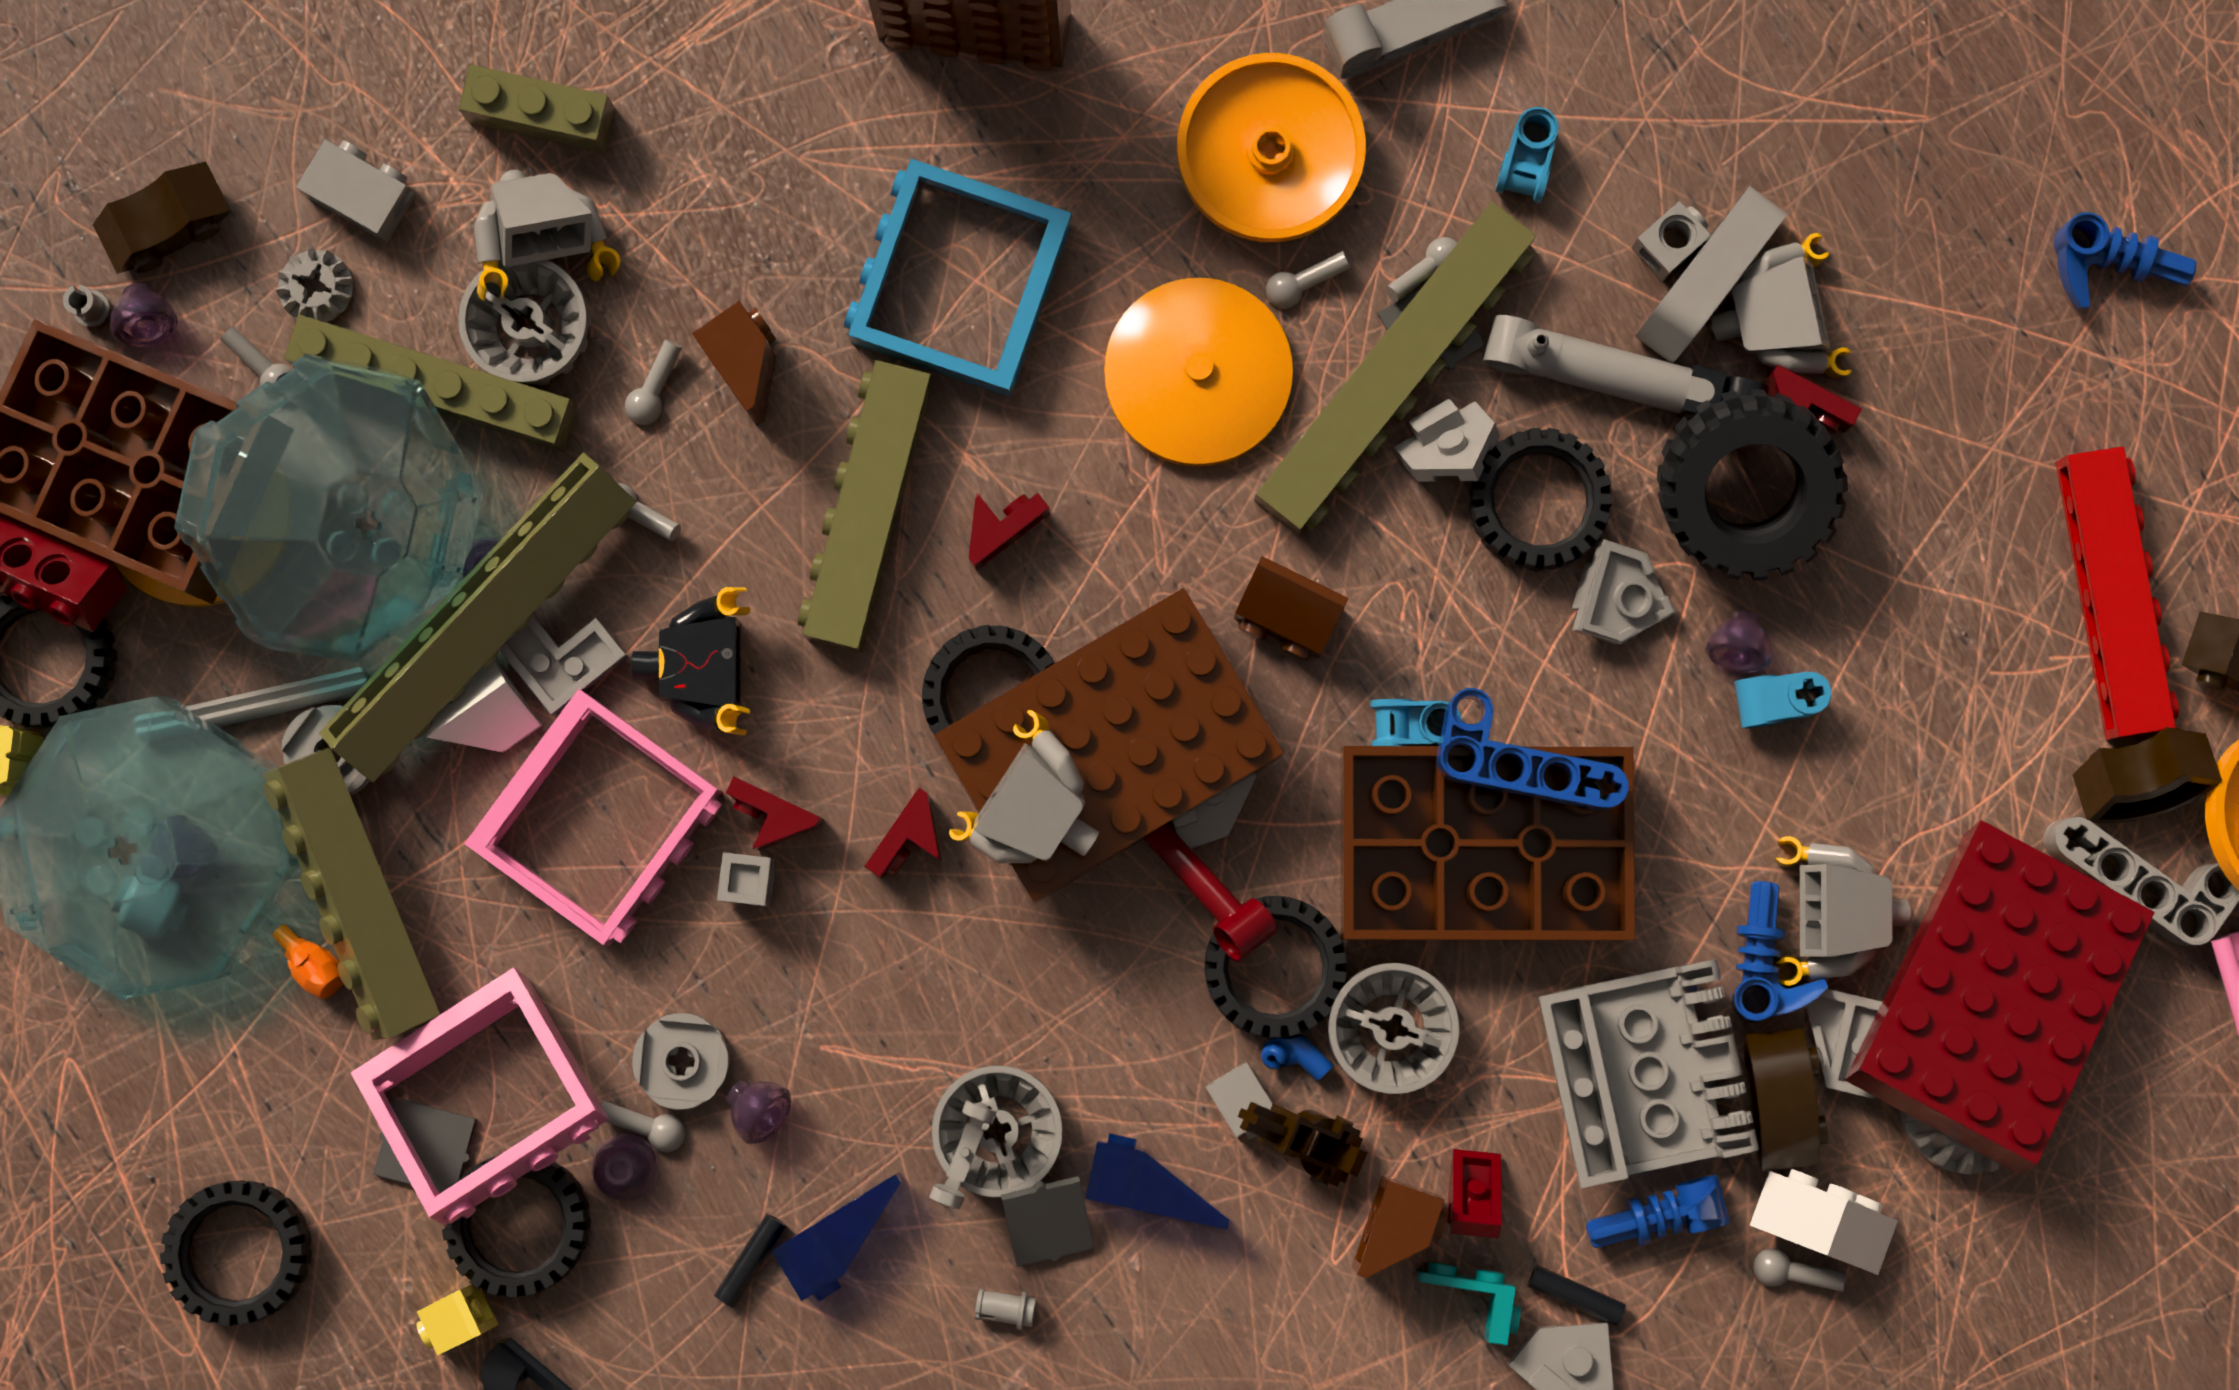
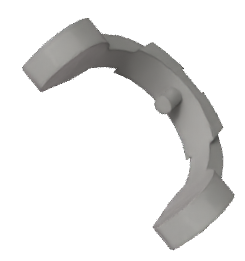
[929,1100,997,1209]

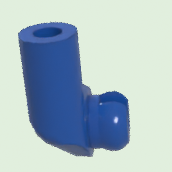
[1261,1035,1333,1082]

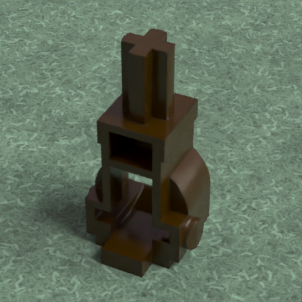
[1238,1102,1368,1186]

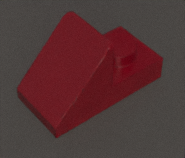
[1765,365,1862,434]
[968,493,1051,571]
[725,776,824,851]
[864,788,942,879]
[1447,1149,1502,1239]

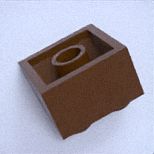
[692,301,776,426]
[1234,556,1349,662]
[1352,1176,1449,1278]

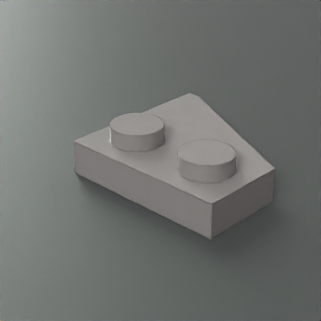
[1804,983,1882,1099]

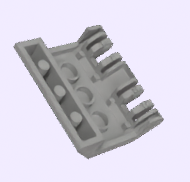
[1538,959,1759,1188]

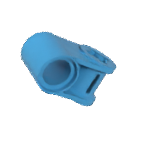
[1495,107,1559,204]
[1734,672,1831,729]
[1370,699,1462,746]

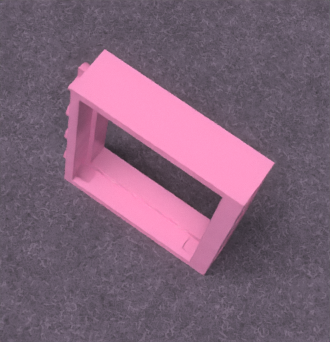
[464,689,722,946]
[351,967,609,1225]

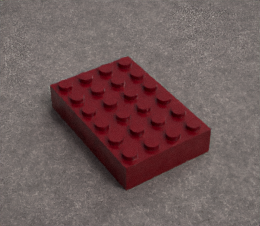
[1845,820,2155,1174]

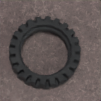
[1469,428,1612,571]
[0,595,117,728]
[922,625,1055,734]
[1204,896,1347,1038]
[442,1155,591,1297]
[160,1180,312,1326]

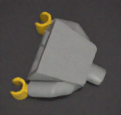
[474,170,621,301]
[1711,233,1852,378]
[949,710,1099,863]
[1775,836,1911,986]

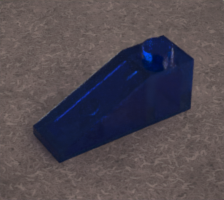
[1085,1133,1229,1229]
[772,1172,904,1302]

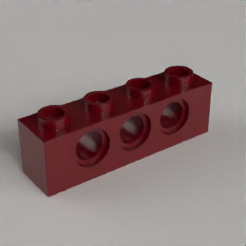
[0,513,127,632]

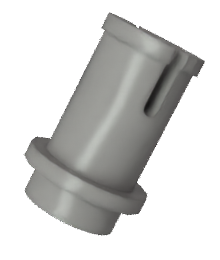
[63,285,111,327]
[975,1288,1037,1331]

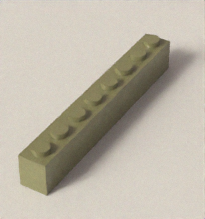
[1254,201,1536,535]
[319,452,637,783]

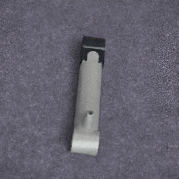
[1483,315,1769,420]

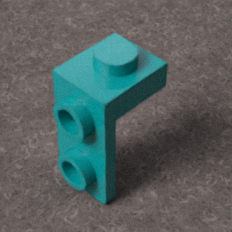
[1415,1262,1521,1345]

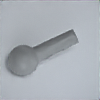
[1386,237,1457,302]
[1265,251,1352,309]
[220,326,297,401]
[625,339,682,425]
[618,483,681,541]
[601,1100,686,1153]
[1753,1248,1847,1292]

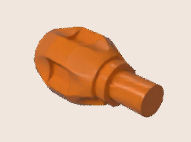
[272,924,343,999]

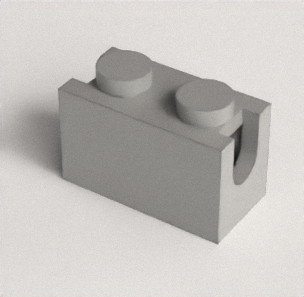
[296,139,416,243]

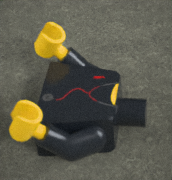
[632,587,750,736]

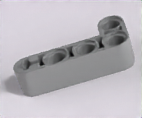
[1322,0,1508,79]
[1635,186,1787,363]
[2043,817,2239,946]

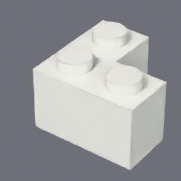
[1750,1169,1898,1275]

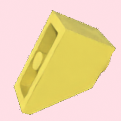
[416,1284,499,1356]

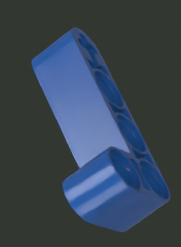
[1437,688,1629,810]

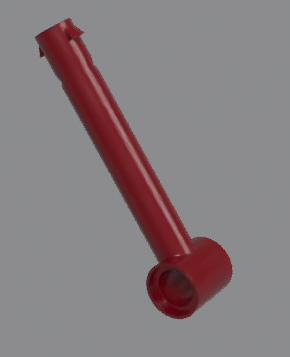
[1144,825,1278,962]

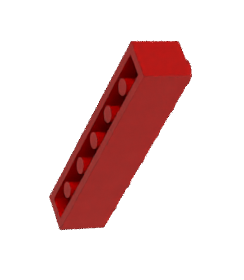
[2055,446,2179,740]

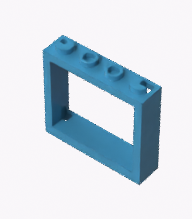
[844,158,1072,398]

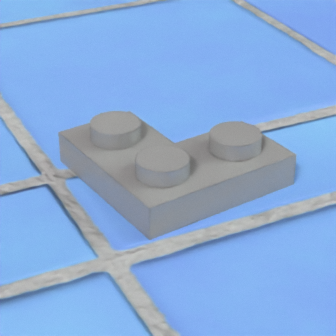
[499,613,628,716]

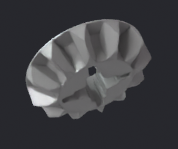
[276,248,353,322]

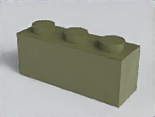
[458,64,616,154]

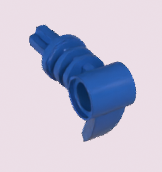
[2054,212,2196,310]
[1732,881,1828,1023]
[1586,1175,1730,1248]

